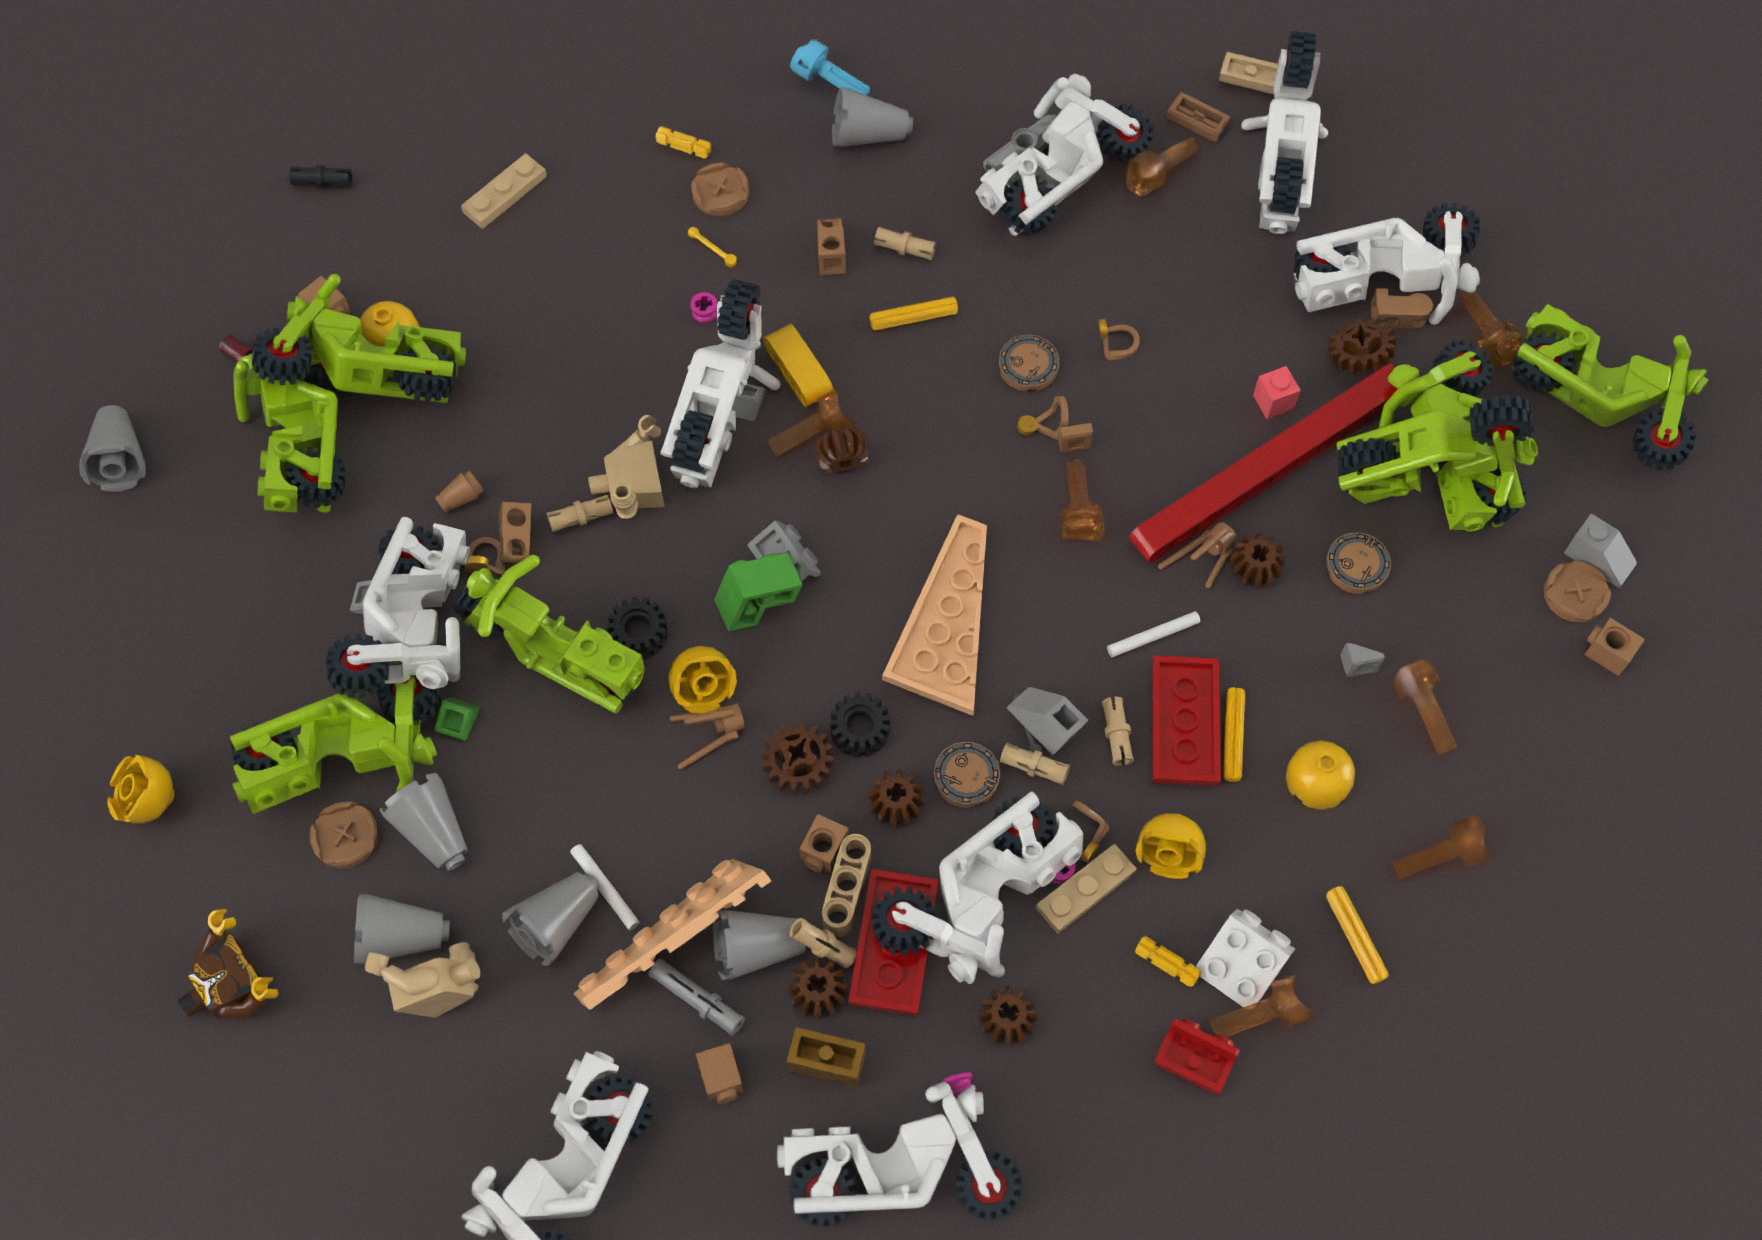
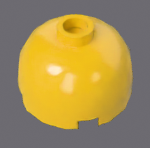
[360,301,420,346]
[668,646,737,714]
[1285,740,1355,810]
[107,755,174,824]
[1135,813,1206,879]

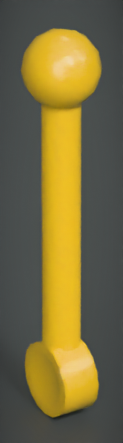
[688,227,737,267]

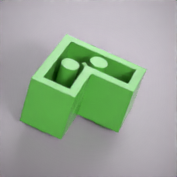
[714,553,803,632]

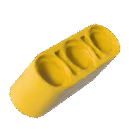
[763,324,834,407]

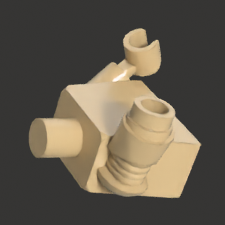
[588,415,665,519]
[365,942,481,1018]

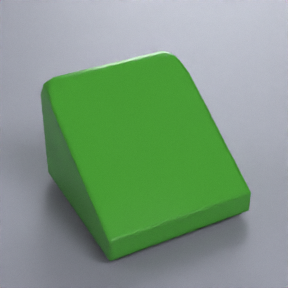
[434,698,480,741]

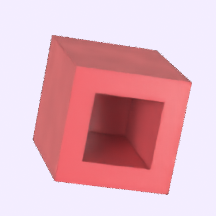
[1253,366,1301,420]

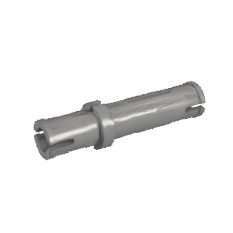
[648,958,745,1036]

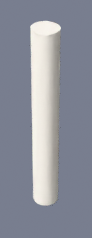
[1107,611,1200,658]
[570,844,640,931]

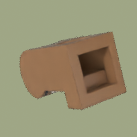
[817,218,846,276]
[1370,288,1433,329]
[498,502,531,563]

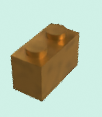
[787,1027,866,1088]

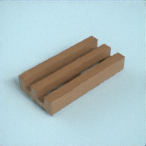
[1166,92,1231,143]

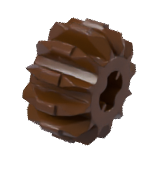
[815,426,869,473]
[1230,532,1286,588]
[868,768,925,828]
[787,957,847,1020]
[978,985,1038,1047]

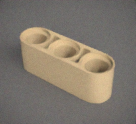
[822,834,871,937]

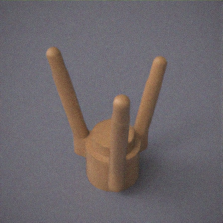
[1158,522,1237,588]
[670,703,745,769]

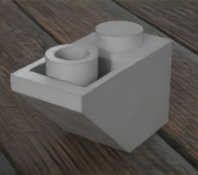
[1007,687,1088,755]

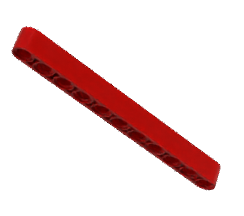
[1129,363,1397,563]

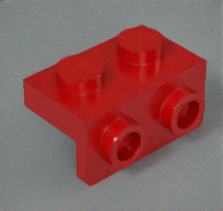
[1153,1019,1240,1096]

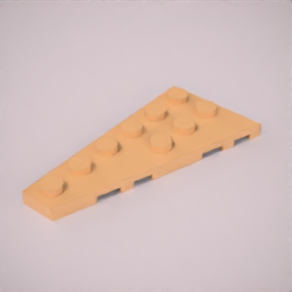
[882,514,987,716]
[573,859,771,1010]

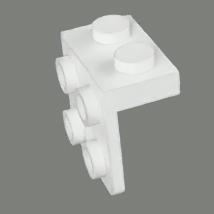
[1196,909,1295,1010]

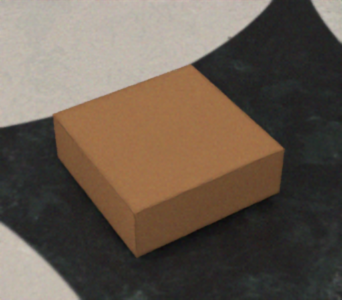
[1058,423,1093,453]

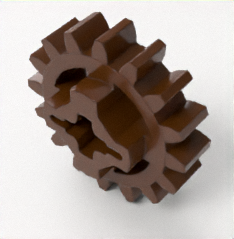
[1328,318,1397,375]
[761,722,834,795]

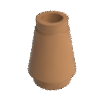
[435,470,485,513]

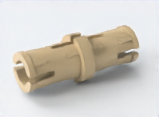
[874,226,936,261]
[546,495,613,533]
[1102,697,1134,766]
[1000,742,1070,785]
[790,918,856,968]

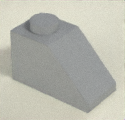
[1564,513,1637,588]

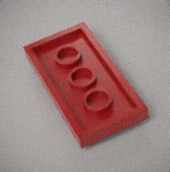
[1152,655,1221,786]
[848,869,939,1017]

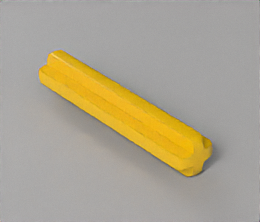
[869,296,958,330]
[1223,687,1245,782]
[1326,886,1389,984]

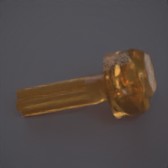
[1126,137,1199,196]
[1459,290,1523,366]
[768,388,857,457]
[1060,459,1105,542]
[1393,659,1457,755]
[1392,815,1492,880]
[1209,974,1314,1037]

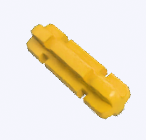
[656,126,711,159]
[1135,936,1201,987]

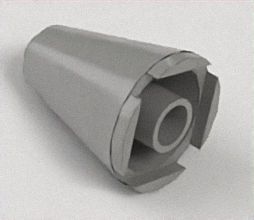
[832,88,913,147]
[79,405,146,492]
[379,773,468,871]
[502,872,599,966]
[354,894,450,964]
[713,909,806,980]

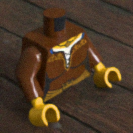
[177,909,278,1020]

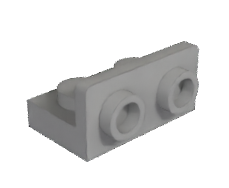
[747,520,821,582]

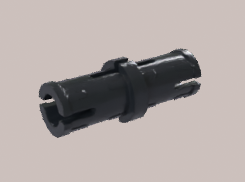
[289,165,353,189]

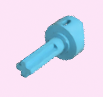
[790,40,870,96]

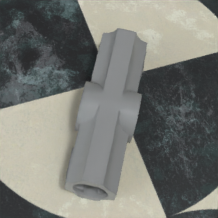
[983,114,1057,172]

